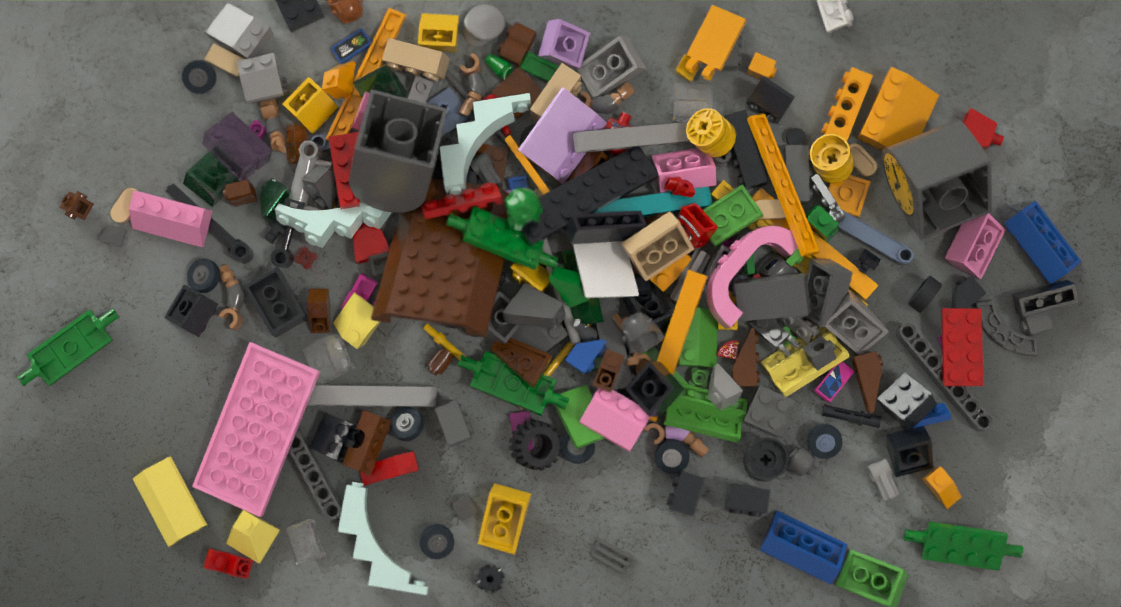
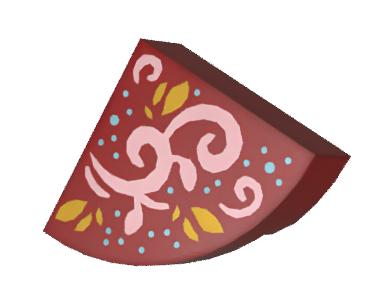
[717,341,740,360]

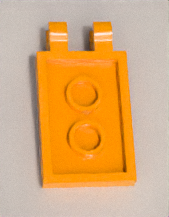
[685,5,747,81]

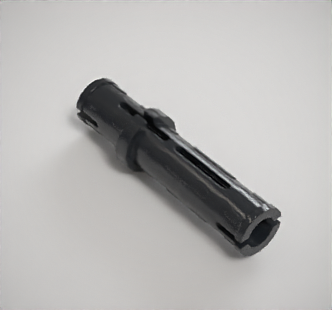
[821,404,882,428]

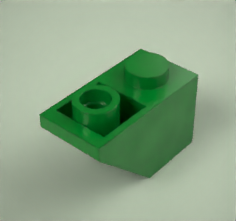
[549,266,590,308]

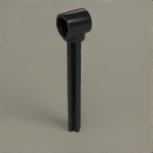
[166,183,253,264]

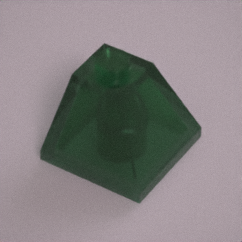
[353,64,407,98]
[260,178,290,223]

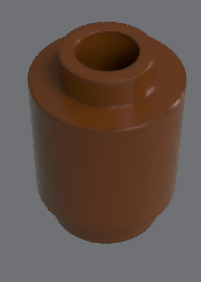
[426,347,454,376]

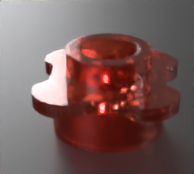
[295,247,318,269]

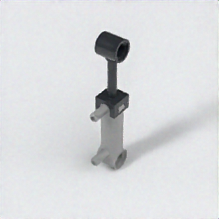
[271,141,333,268]

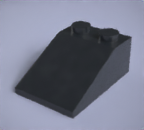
[623,281,675,333]

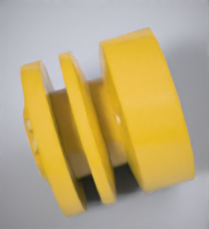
[686,108,736,157]
[810,134,854,183]

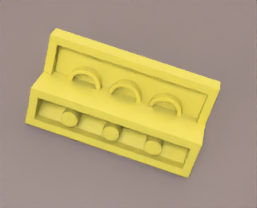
[760,326,850,397]
[133,456,207,547]

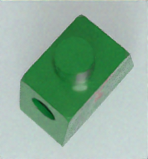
[805,205,839,243]

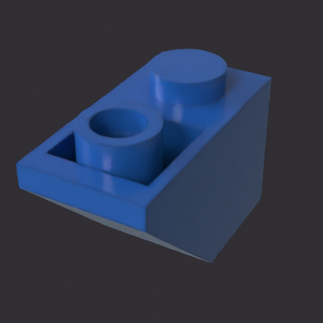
[565,339,607,375]

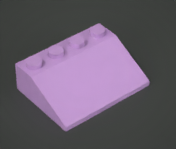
[518,87,607,184]

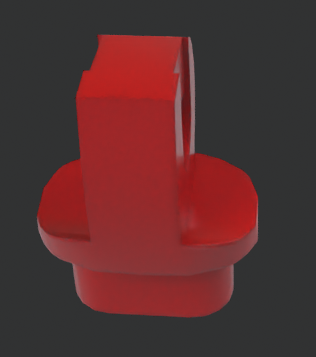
[664,176,696,198]

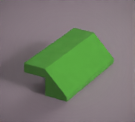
[664,382,747,443]

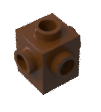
[60,191,94,220]

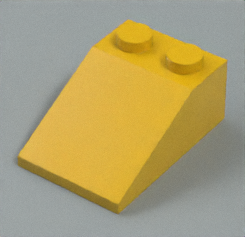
[478,483,532,555]

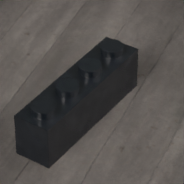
[724,110,768,190]
[564,211,647,245]

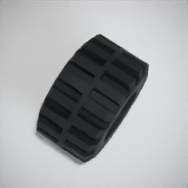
[509,420,563,471]

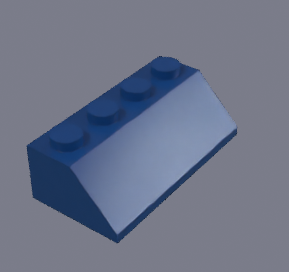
[1004,200,1082,284]
[760,511,847,584]

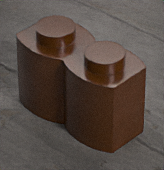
[498,22,537,67]
[223,179,258,207]

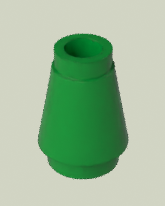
[485,54,513,80]

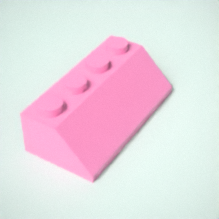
[129,191,213,248]

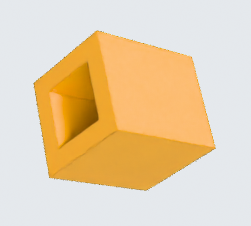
[746,52,777,80]

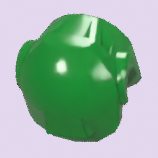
[505,188,543,231]

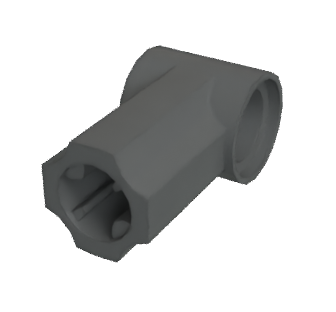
[470,152,503,188]

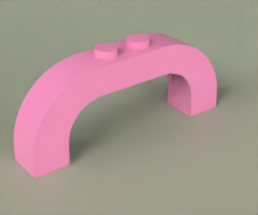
[706,226,798,329]

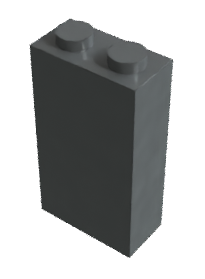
[732,273,811,321]

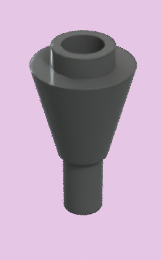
[573,319,597,343]

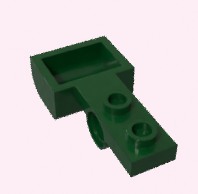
[562,249,604,327]

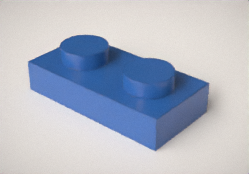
[914,403,951,428]

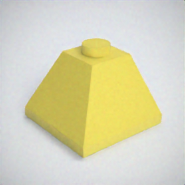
[333,292,380,349]
[226,510,280,564]

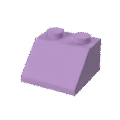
[538,19,590,68]

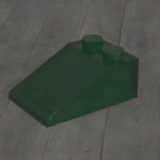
[183,138,252,207]

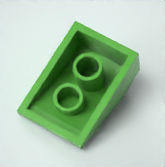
[836,549,909,607]

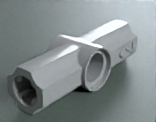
[670,249,711,304]

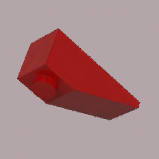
[360,451,420,486]

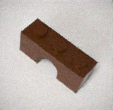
[342,410,392,475]

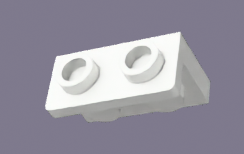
[817,0,853,32]

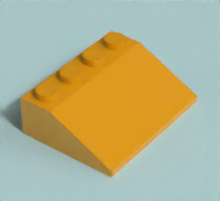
[857,67,939,151]

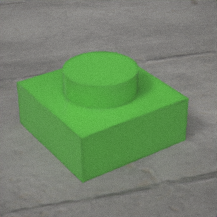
[785,248,804,267]

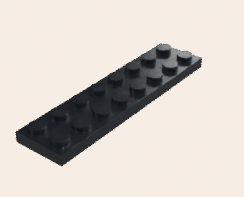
[520,146,658,247]

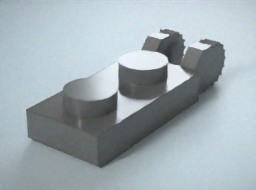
[750,319,800,357]

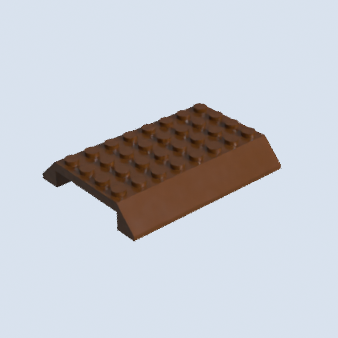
[371,178,510,337]

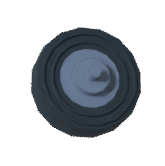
[807,424,843,459]

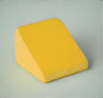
[675,54,700,82]

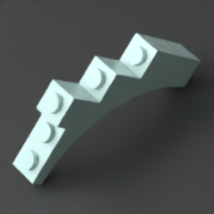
[275,200,392,248]

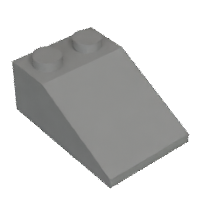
[205,3,273,59]
[576,36,646,97]
[825,290,889,355]

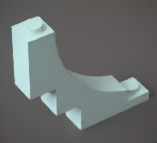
[440,93,532,195]
[338,482,429,595]

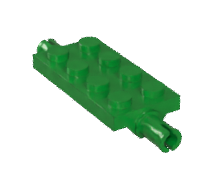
[446,206,558,270]
[17,308,120,386]
[457,351,570,416]
[904,522,1023,571]

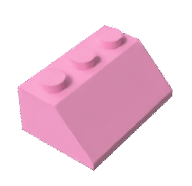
[651,148,716,193]
[945,213,1006,280]
[579,388,650,452]

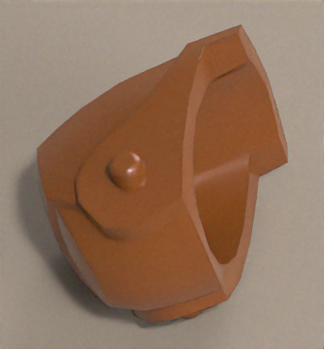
[327,0,363,25]

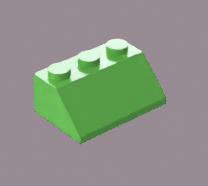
[678,307,718,368]

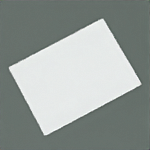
[573,241,639,298]

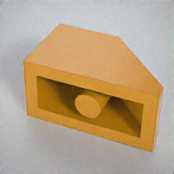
[322,61,355,100]
[650,254,692,292]
[921,466,962,509]

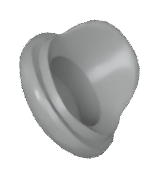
[464,4,505,47]

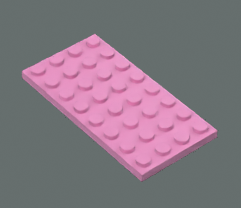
[192,342,320,517]

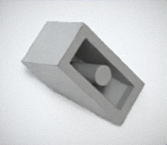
[708,364,743,411]

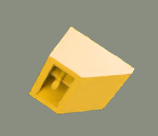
[418,13,459,53]
[283,77,339,134]
[510,263,551,293]

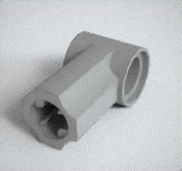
[867,459,899,501]

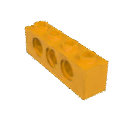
[821,67,873,141]

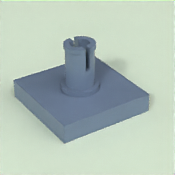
[426,87,471,137]

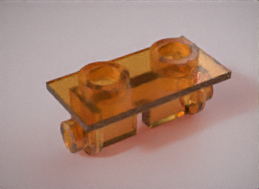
[287,123,307,164]

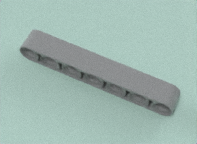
[573,122,691,153]
[307,385,437,408]

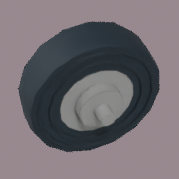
[655,439,690,474]

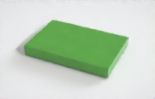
[703,184,764,248]
[553,385,605,449]

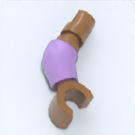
[643,422,709,458]

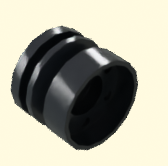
[743,437,789,482]

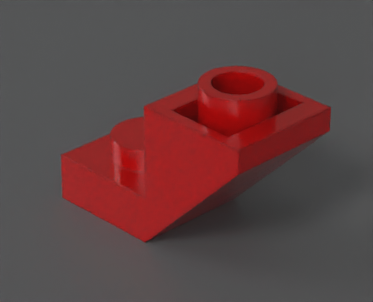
[203,549,253,579]

